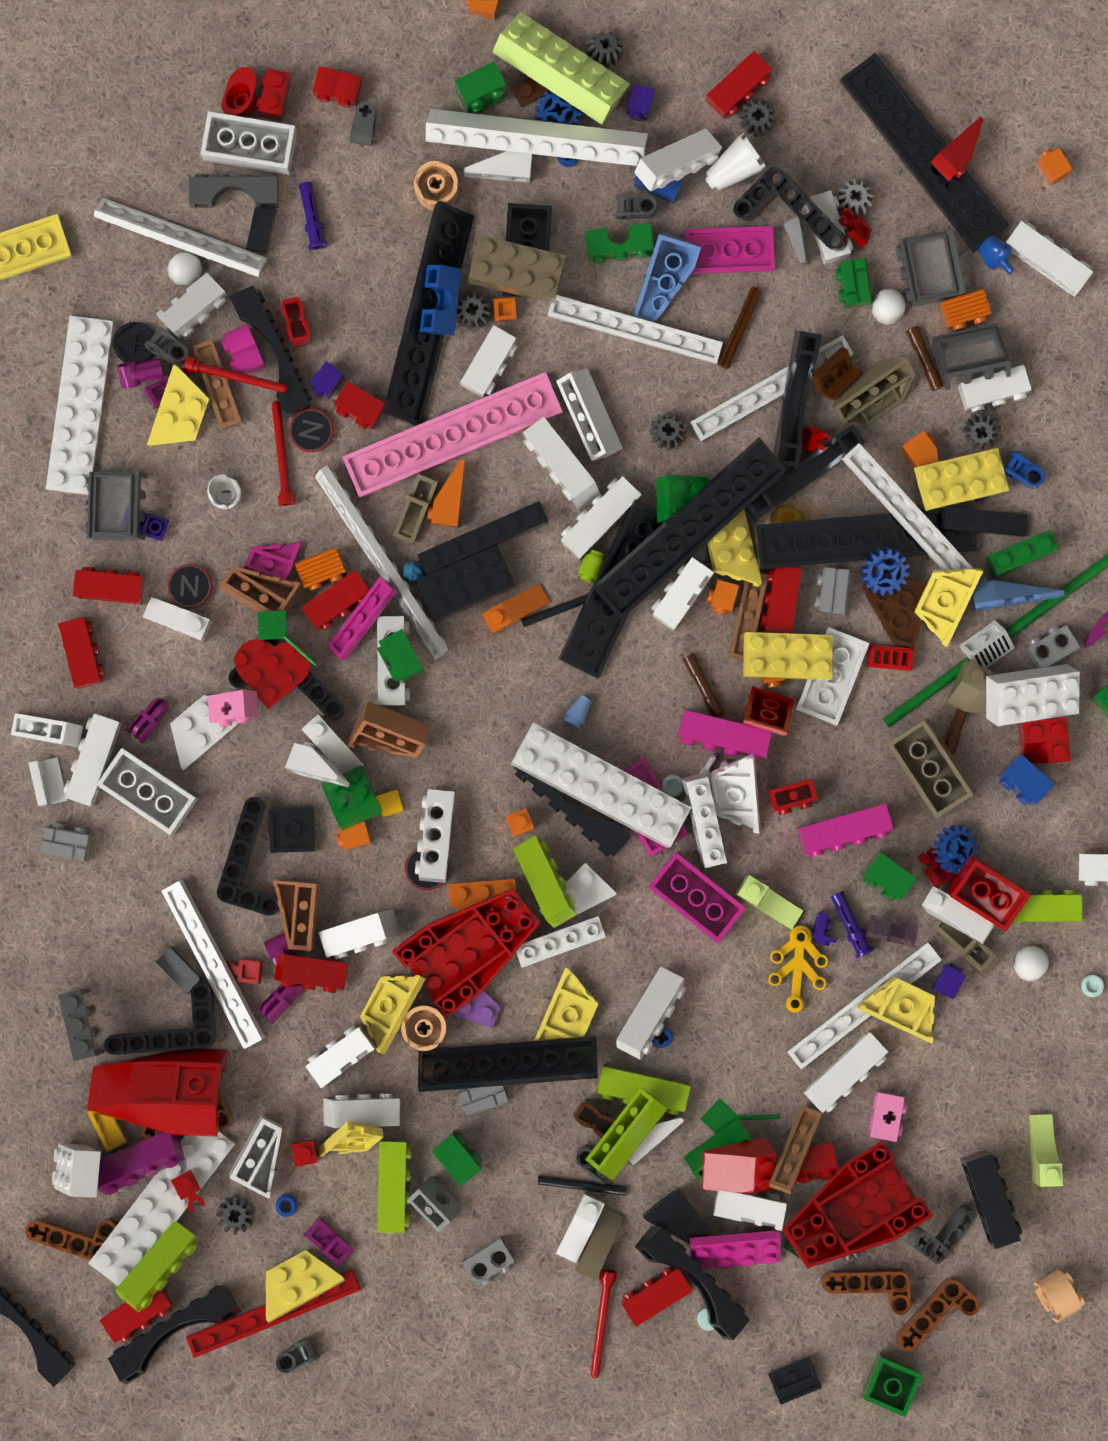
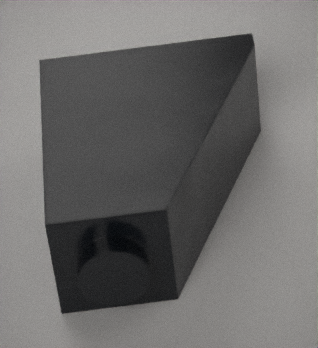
[642,1187,711,1244]

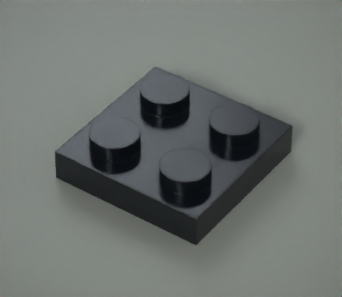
[269,807,315,853]

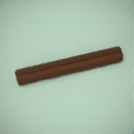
[718,287,762,369]

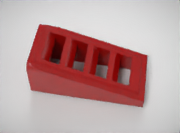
[866,645,914,672]

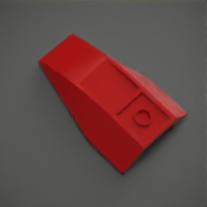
[392,888,540,1018]
[87,1049,228,1137]
[782,1140,933,1269]

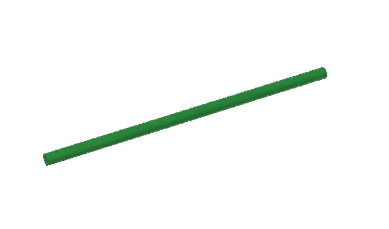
[883,554,1108,728]

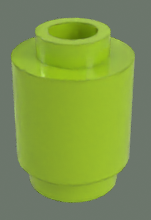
[578,549,606,584]

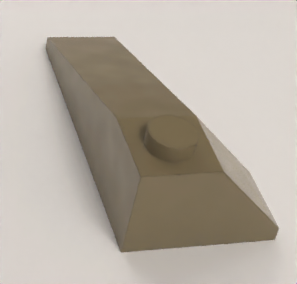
[946,661,996,715]

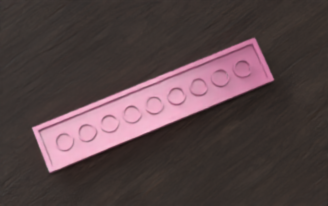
[342,372,563,498]

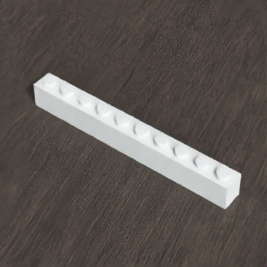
[426,109,648,166]

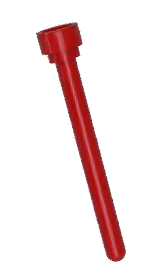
[184,355,288,393]
[272,401,296,506]
[590,1269,617,1379]

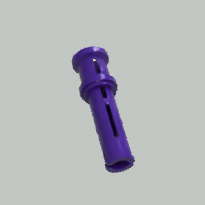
[299,182,328,250]
[830,891,874,959]

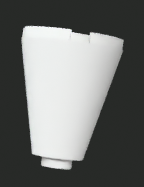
[705,133,768,191]

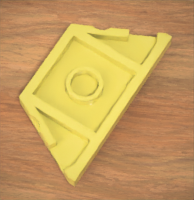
[147,364,210,446]
[707,510,762,587]
[915,568,983,647]
[534,967,599,1041]
[360,975,425,1055]
[857,976,935,1044]
[318,1121,384,1157]
[266,1250,345,1323]

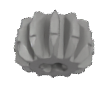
[837,179,874,216]

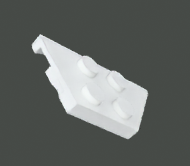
[170,695,238,771]
[711,754,761,833]

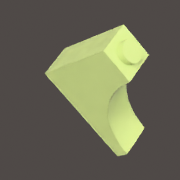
[735,875,803,930]
[1029,1114,1063,1187]

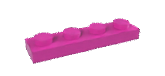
[328,577,398,661]

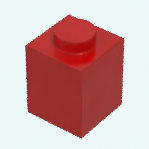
[291,1139,319,1167]

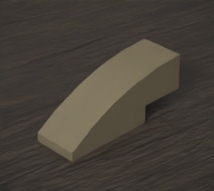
[393,472,441,544]
[932,919,999,976]
[576,1207,624,1281]

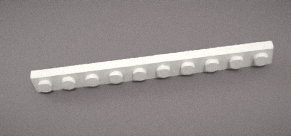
[315,466,448,660]

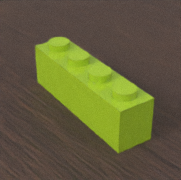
[513,835,577,928]
[1013,890,1082,922]
[597,1066,691,1115]
[585,1087,668,1180]
[377,1140,411,1233]
[115,1221,198,1312]

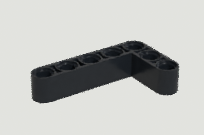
[733,167,848,252]
[228,639,344,720]
[217,797,280,916]
[104,982,216,1055]

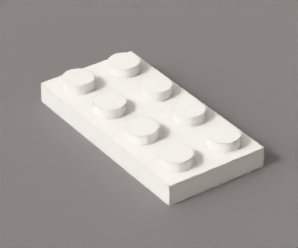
[796,627,870,726]

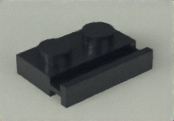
[768,1356,822,1405]

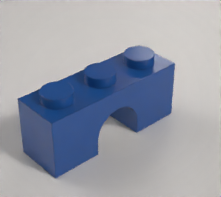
[420,265,461,335]

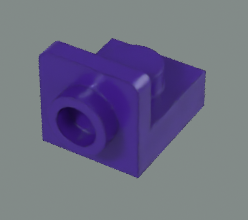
[812,912,836,946]

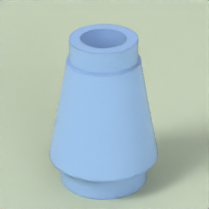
[563,695,592,730]

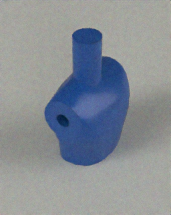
[978,235,1016,275]

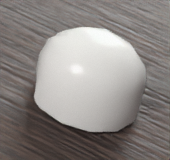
[167,252,202,285]
[872,288,906,325]
[207,474,242,510]
[1014,945,1049,981]

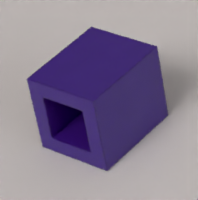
[626,84,655,121]
[310,361,345,399]
[932,963,966,999]

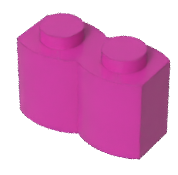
[221,324,265,375]

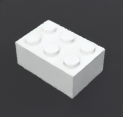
[52,1143,101,1197]

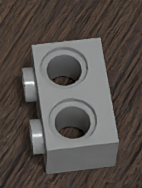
[1026,624,1080,668]
[462,1237,515,1286]

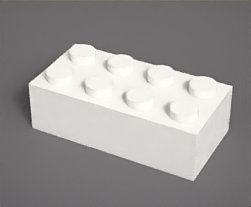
[200,111,297,175]
[986,664,1080,726]
[96,748,198,835]

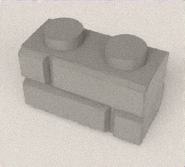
[814,567,851,616]
[40,823,92,861]
[457,1086,509,1117]

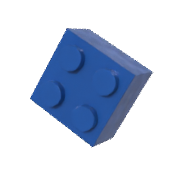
[997,754,1055,806]

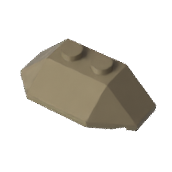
[832,357,916,427]

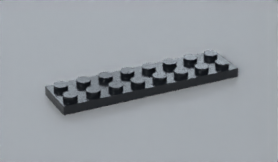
[558,499,663,679]
[418,1036,598,1092]

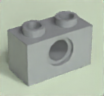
[407,1176,463,1232]

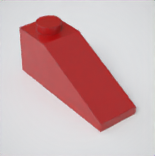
[931,116,984,181]

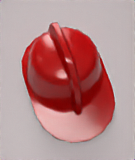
[221,67,257,117]

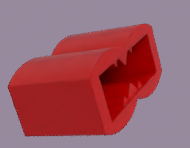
[312,67,363,108]
[281,297,312,348]

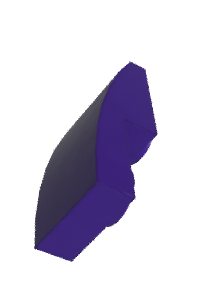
[120,506,169,541]

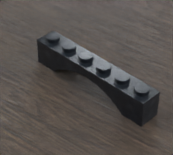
[229,285,312,418]
[773,331,822,467]
[745,424,865,522]
[417,501,548,575]
[514,767,631,857]
[634,1226,750,1340]
[108,1285,241,1385]
[0,1286,76,1387]

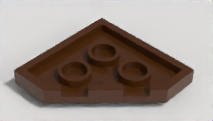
[861,568,927,649]

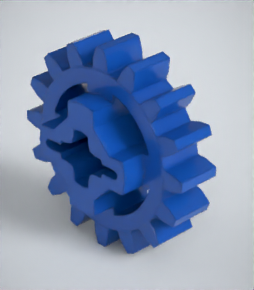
[535,91,582,126]
[861,547,910,596]
[933,825,980,873]

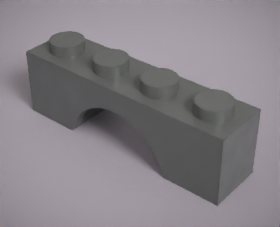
[189,173,279,208]

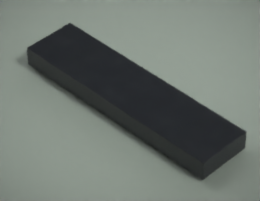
[941,507,1027,537]

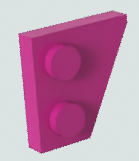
[244,542,301,581]

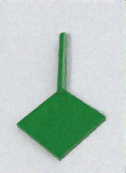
[257,610,317,666]
[700,1098,780,1134]

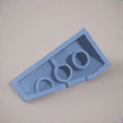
[633,231,701,323]
[973,577,1064,612]

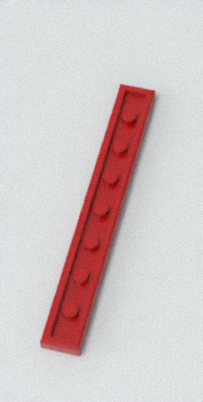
[186,1269,361,1358]

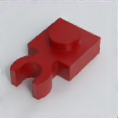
[838,208,872,247]
[802,427,831,452]
[918,848,955,889]
[226,959,263,984]
[171,1170,205,1212]

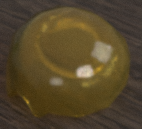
[770,505,806,524]

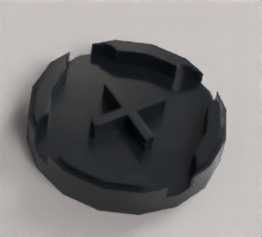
[113,322,155,363]

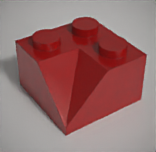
[1018,716,1071,764]

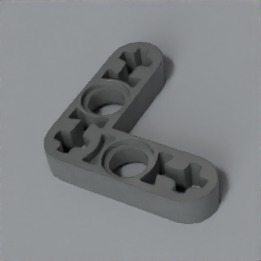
[907,1204,975,1264]

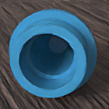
[403,560,424,583]

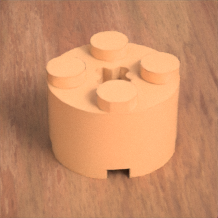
[414,161,459,210]
[401,1005,447,1051]
[1034,1269,1085,1323]

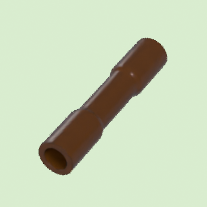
[906,326,944,392]
[682,653,724,717]
[944,708,968,755]

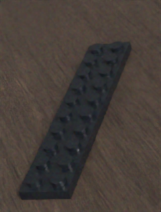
[840,53,1009,253]
[382,201,474,426]
[592,437,787,619]
[754,506,977,570]

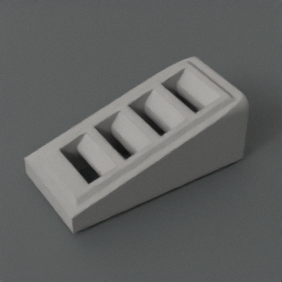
[784,217,809,265]

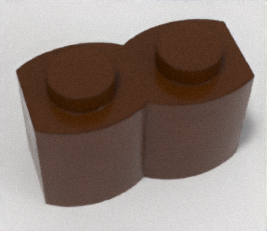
[573,1101,615,1138]

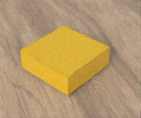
[376,790,404,817]

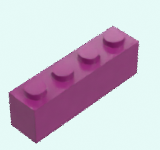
[97,1132,185,1195]

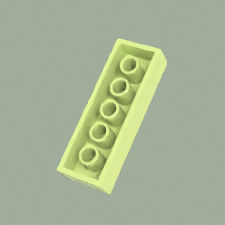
[492,12,630,124]

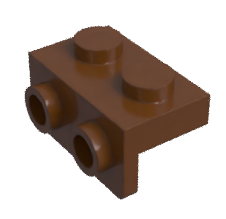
[812,347,862,400]

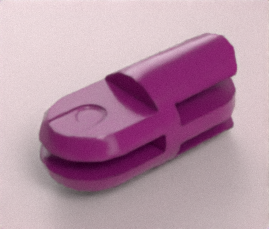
[126,697,169,744]
[258,983,302,1024]

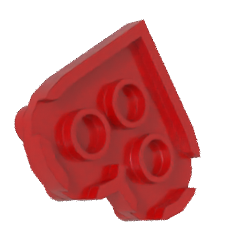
[234,638,311,710]

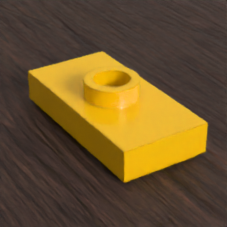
[87,1111,128,1152]

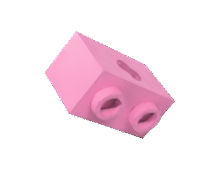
[208,690,259,727]
[868,1091,907,1142]

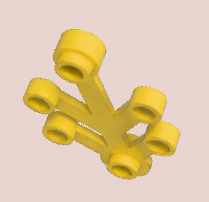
[768,926,828,1013]

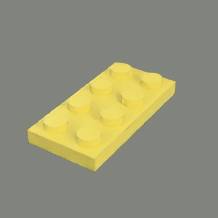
[0,214,72,281]
[914,448,1009,511]
[743,632,833,680]

